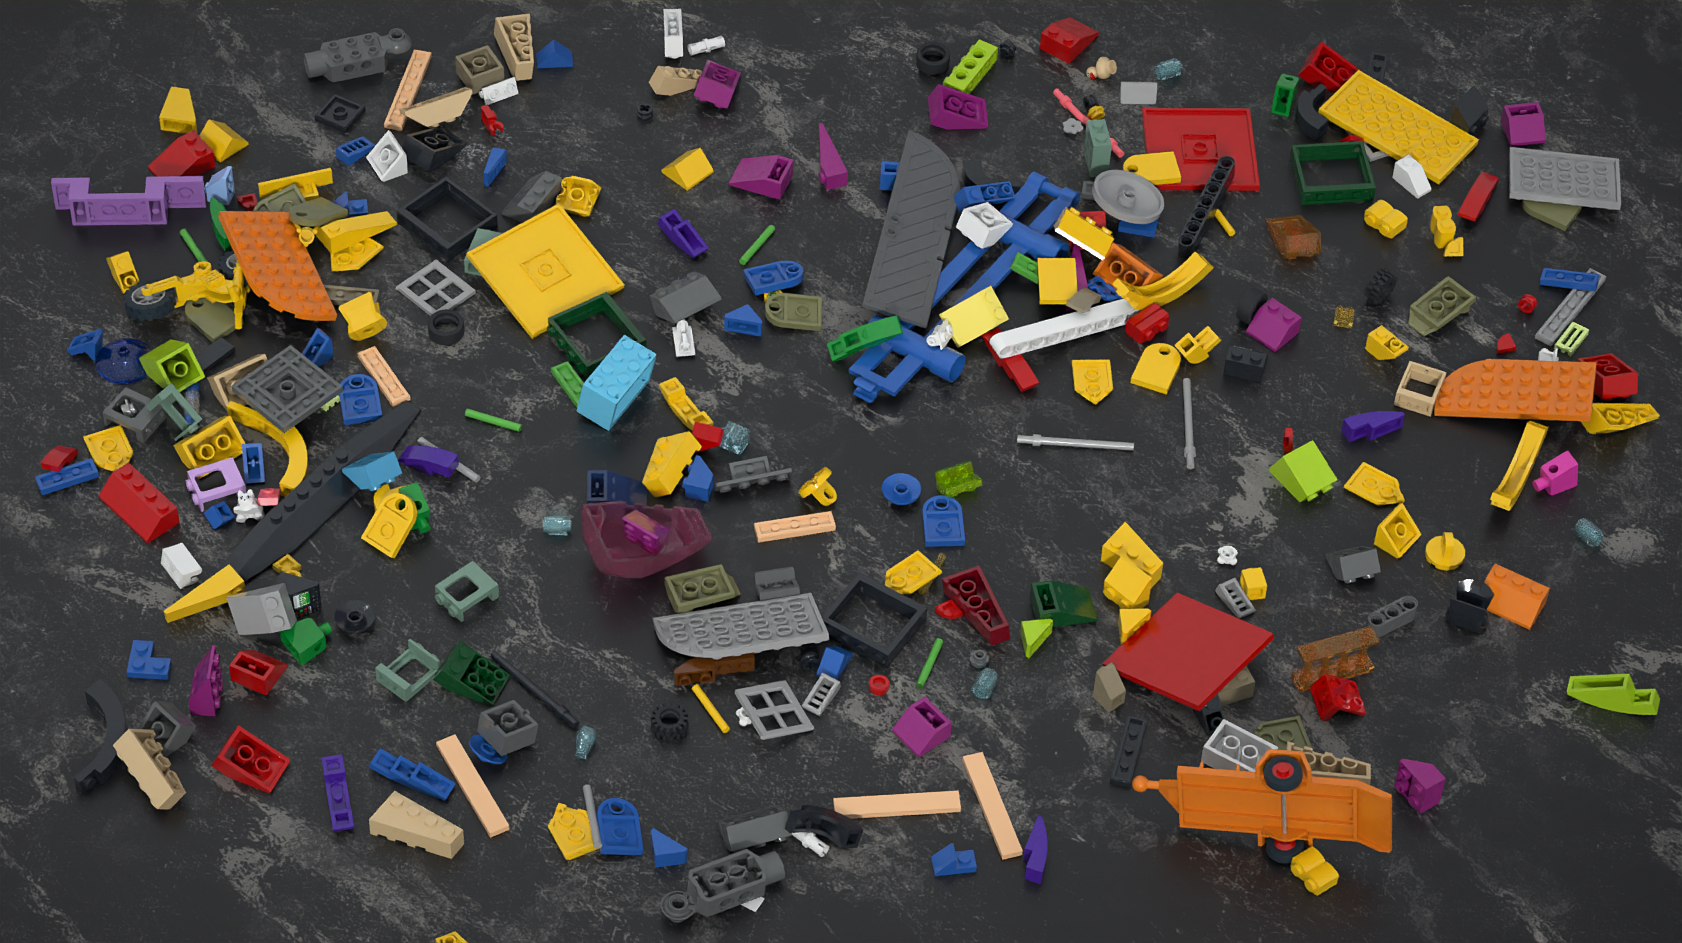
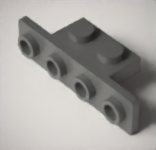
[714,456,793,493]

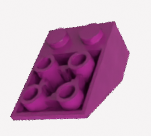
[729,155,794,200]
[622,510,671,555]
[189,645,224,716]

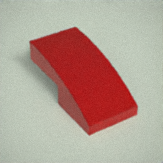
[40,445,78,472]

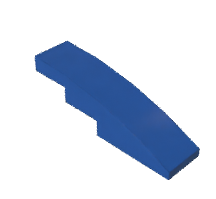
[369,748,456,801]

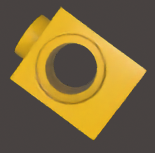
[1240,567,1267,600]

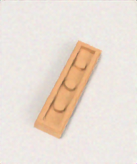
[358,346,410,408]
[754,511,836,543]

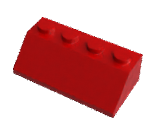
[99,462,180,544]

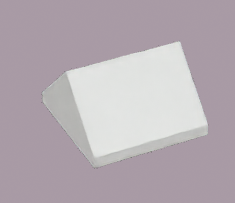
[366,130,408,182]

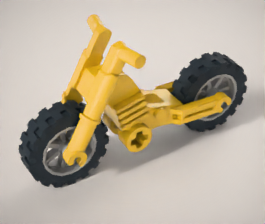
[123,249,250,329]

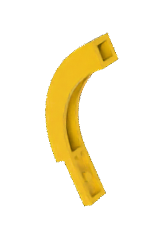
[1112,252,1214,310]
[227,401,309,497]

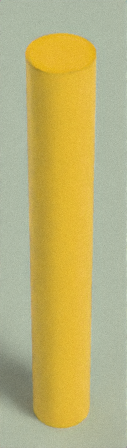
[1214,209,1235,236]
[692,684,730,733]

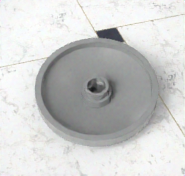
[1092,170,1164,224]

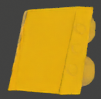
[555,176,601,217]

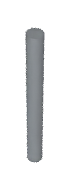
[417,437,481,483]
[583,785,602,849]

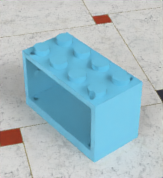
[577,335,657,431]

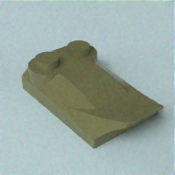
[1408,276,1476,336]
[664,564,741,614]

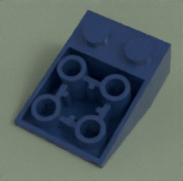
[587,470,647,516]

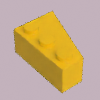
[642,431,702,498]
[1101,522,1163,588]

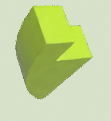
[1567,674,1660,715]

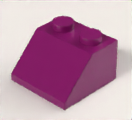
[1246,298,1302,352]

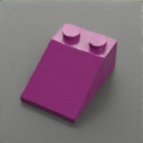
[693,60,741,108]
[928,84,988,129]

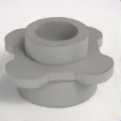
[121,399,137,418]

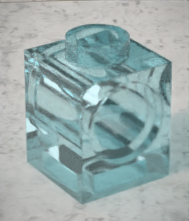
[720,421,750,455]

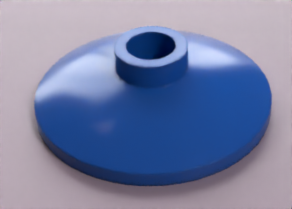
[882,473,921,505]
[469,734,507,764]

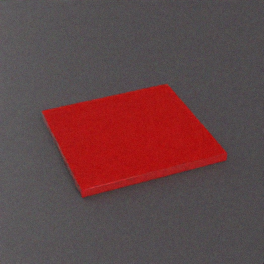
[1142,108,1260,191]
[1102,593,1274,711]

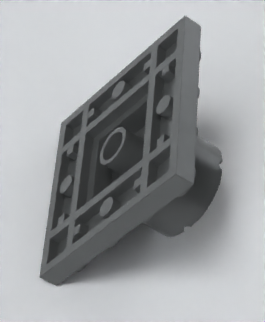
[231,345,343,433]

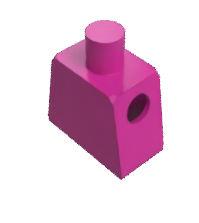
[1532,451,1578,495]

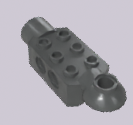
[303,28,412,82]
[660,849,785,923]

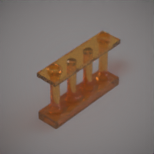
[1291,626,1380,692]

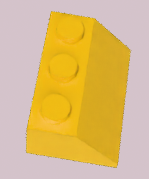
[1054,207,1114,260]
[173,416,245,479]

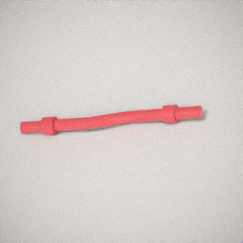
[1053,89,1124,158]

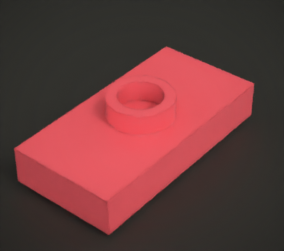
[258,488,281,506]

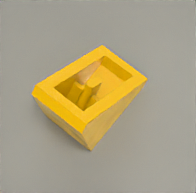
[1118,609,1151,645]

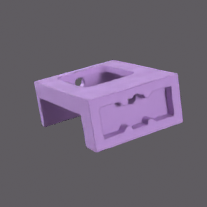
[185,457,246,512]

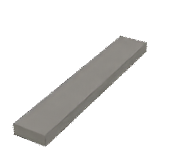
[1535,268,1606,347]

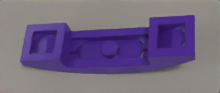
[321,754,354,832]

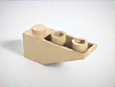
[649,66,702,96]

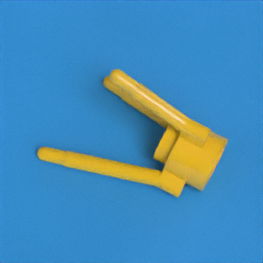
[294,223,321,247]

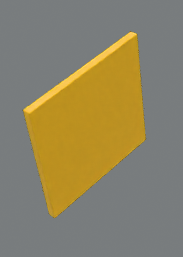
[466,204,625,338]

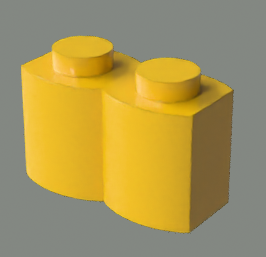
[1364,200,1408,238]
[1430,206,1456,248]
[1290,846,1339,896]

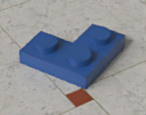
[126,640,172,680]

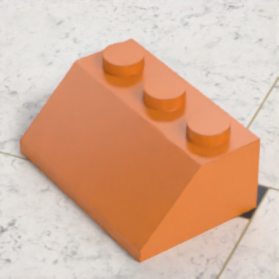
[1093,243,1163,289]
[1484,564,1550,630]

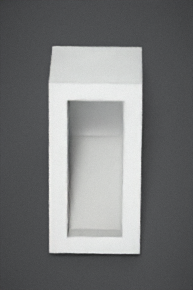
[1392,155,1431,199]

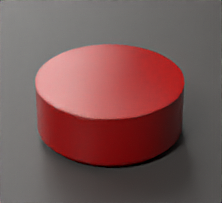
[869,675,889,695]

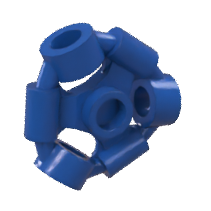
[1088,276,1122,302]

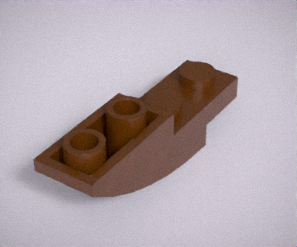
[674,652,755,686]

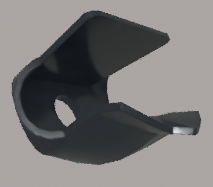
[1446,579,1494,632]

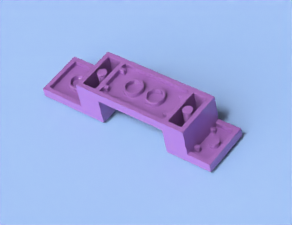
[51,176,206,225]

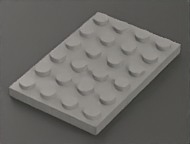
[1509,147,1621,210]

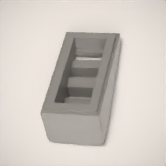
[1215,578,1256,619]
[802,673,841,716]

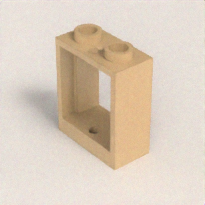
[1394,361,1446,417]

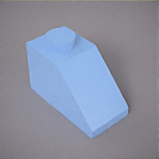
[205,166,235,206]

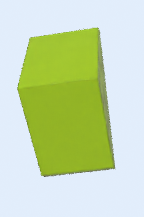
[1020,619,1053,658]

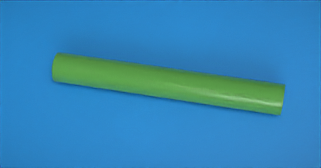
[739,225,775,265]
[180,229,208,262]
[465,408,522,432]
[916,638,943,689]

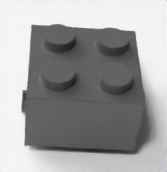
[477,700,538,756]

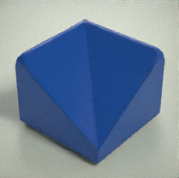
[204,501,235,529]

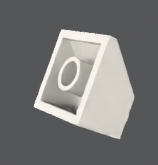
[956,202,1013,249]

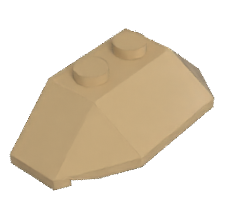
[399,87,473,128]

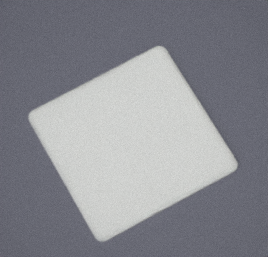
[741,897,764,912]

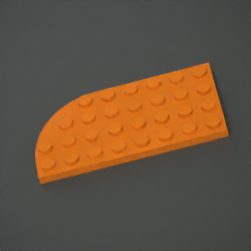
[218,211,337,321]
[1434,359,1596,422]

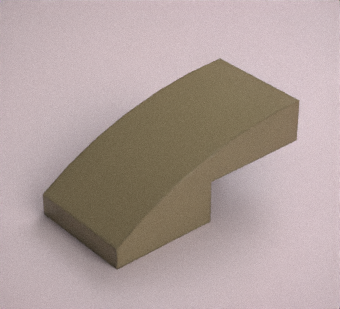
[1066,288,1102,313]

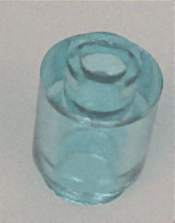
[1154,58,1182,80]
[543,515,572,535]
[1574,518,1604,547]
[972,668,998,699]

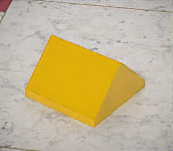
[199,119,249,163]
[661,148,713,191]
[1374,503,1422,558]

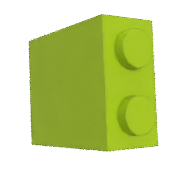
[139,340,205,392]
[1268,440,1337,502]

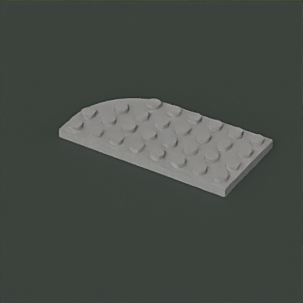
[653,593,829,659]

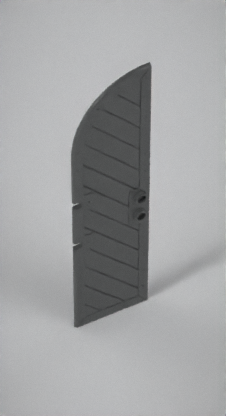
[861,130,960,328]

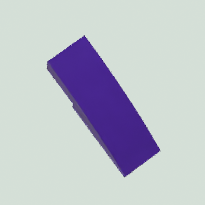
[657,209,709,258]
[1341,411,1405,442]
[398,445,459,478]
[1023,816,1047,884]

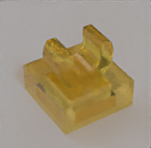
[1333,305,1355,328]

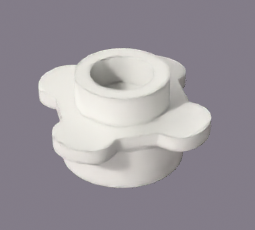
[1217,546,1238,565]
[736,707,756,726]

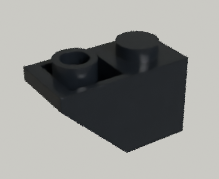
[1193,693,1224,736]

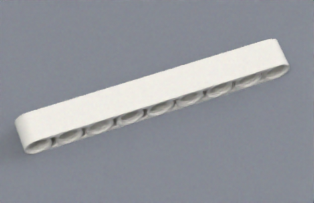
[989,299,1142,358]

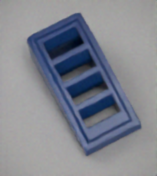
[336,136,376,166]
[484,148,507,187]

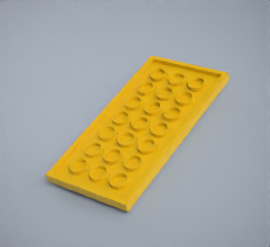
[1318,70,1479,184]

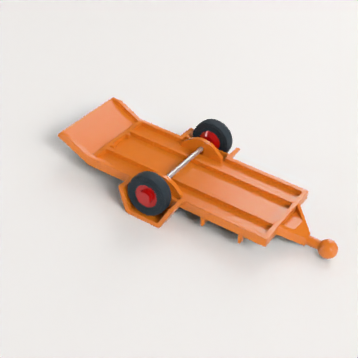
[1132,749,1392,863]

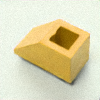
[106,251,140,294]
[1365,325,1409,360]

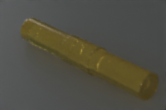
[918,553,946,596]

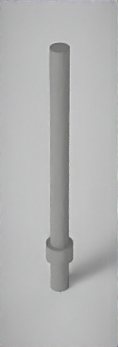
[1183,378,1196,469]
[1017,434,1134,451]

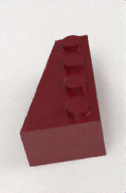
[942,565,1010,646]

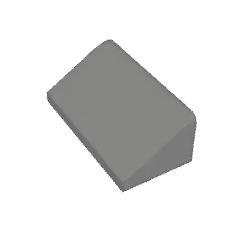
[1120,82,1157,104]

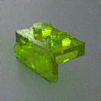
[935,461,982,497]

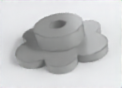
[1063,118,1083,134]

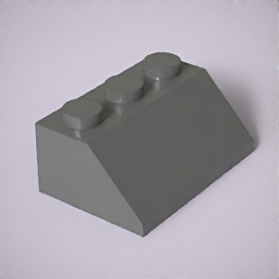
[502,171,562,223]
[650,272,722,323]
[717,805,792,853]

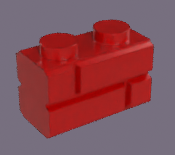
[1125,302,1169,344]

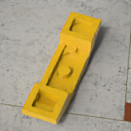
[659,377,714,431]

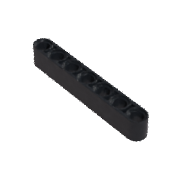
[1178,156,1235,258]

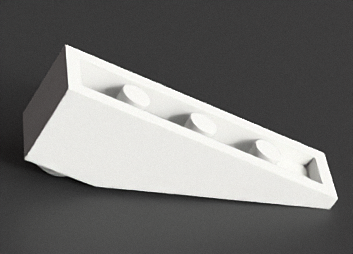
[663,9,683,59]

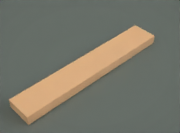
[384,50,432,131]
[436,735,509,838]
[962,752,1023,860]
[833,791,961,819]

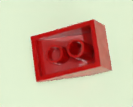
[1040,17,1099,64]
[1298,41,1364,93]
[148,130,215,177]
[1577,353,1638,401]
[211,725,290,793]

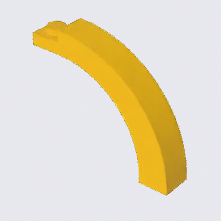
[1490,421,1548,511]

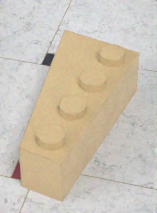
[494,14,534,81]
[113,729,186,809]
[1286,741,1371,785]
[369,791,464,859]

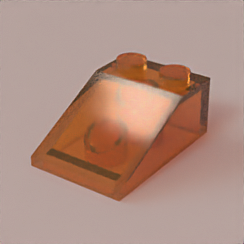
[1266,215,1321,259]

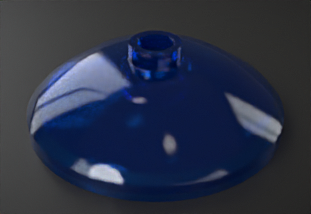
[96,338,152,384]

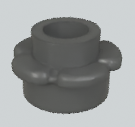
[969,650,990,668]

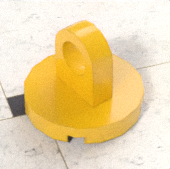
[798,467,837,506]
[1425,532,1465,571]

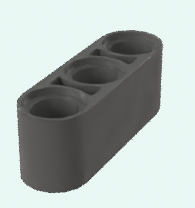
[1365,596,1418,638]

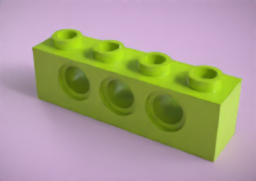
[943,39,998,94]

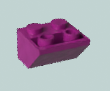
[1500,102,1546,146]
[892,697,952,758]
[1394,759,1446,814]

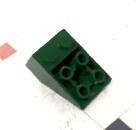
[1030,580,1098,627]
[433,640,510,706]

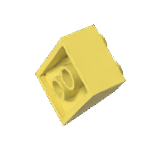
[939,286,1009,348]

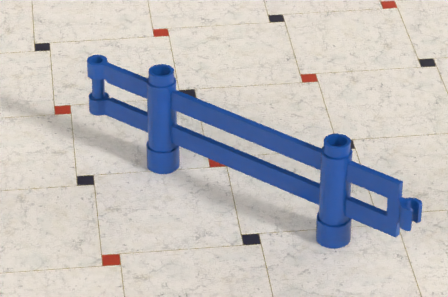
[849,171,1080,403]

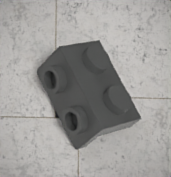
[754,566,800,600]

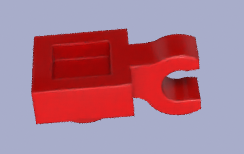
[481,104,504,135]

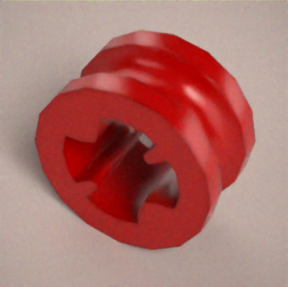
[1518,294,1537,313]

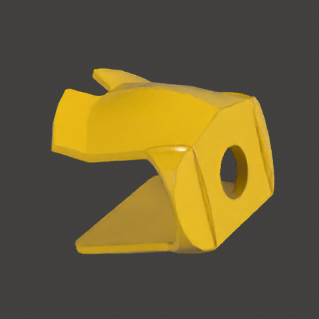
[339,292,387,341]

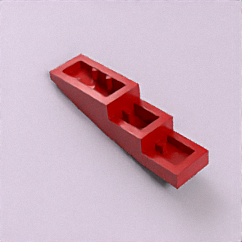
[1457,172,1499,222]
[982,328,1039,392]

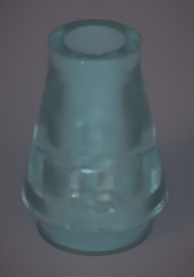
[575,726,597,759]

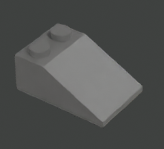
[226,583,297,635]

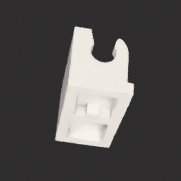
[161,543,202,590]

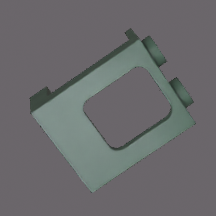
[145,383,202,441]
[435,561,499,622]
[375,639,440,702]

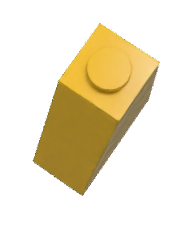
[159,87,198,134]

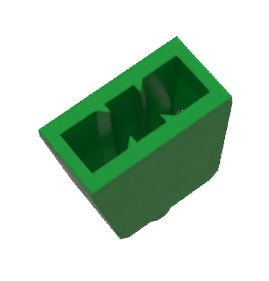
[1271,74,1299,117]
[399,482,431,533]
[280,618,332,666]

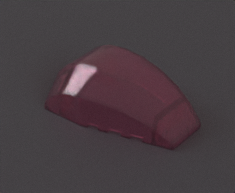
[581,501,713,578]

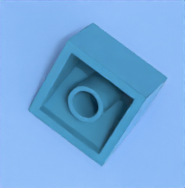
[342,451,402,491]

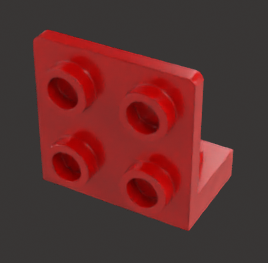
[1310,673,1366,722]

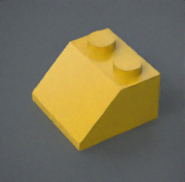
[1103,555,1152,609]

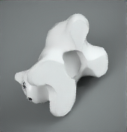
[233,489,265,522]

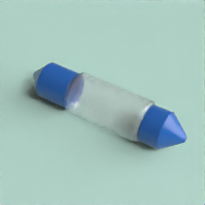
[184,382,200,424]

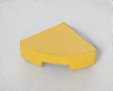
[1443,237,1463,257]
[273,554,301,573]

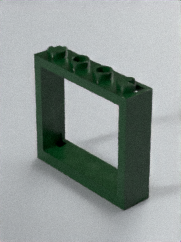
[1290,141,1376,205]
[547,292,646,379]

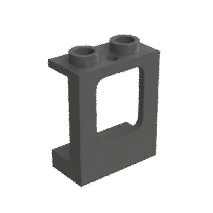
[103,387,166,443]

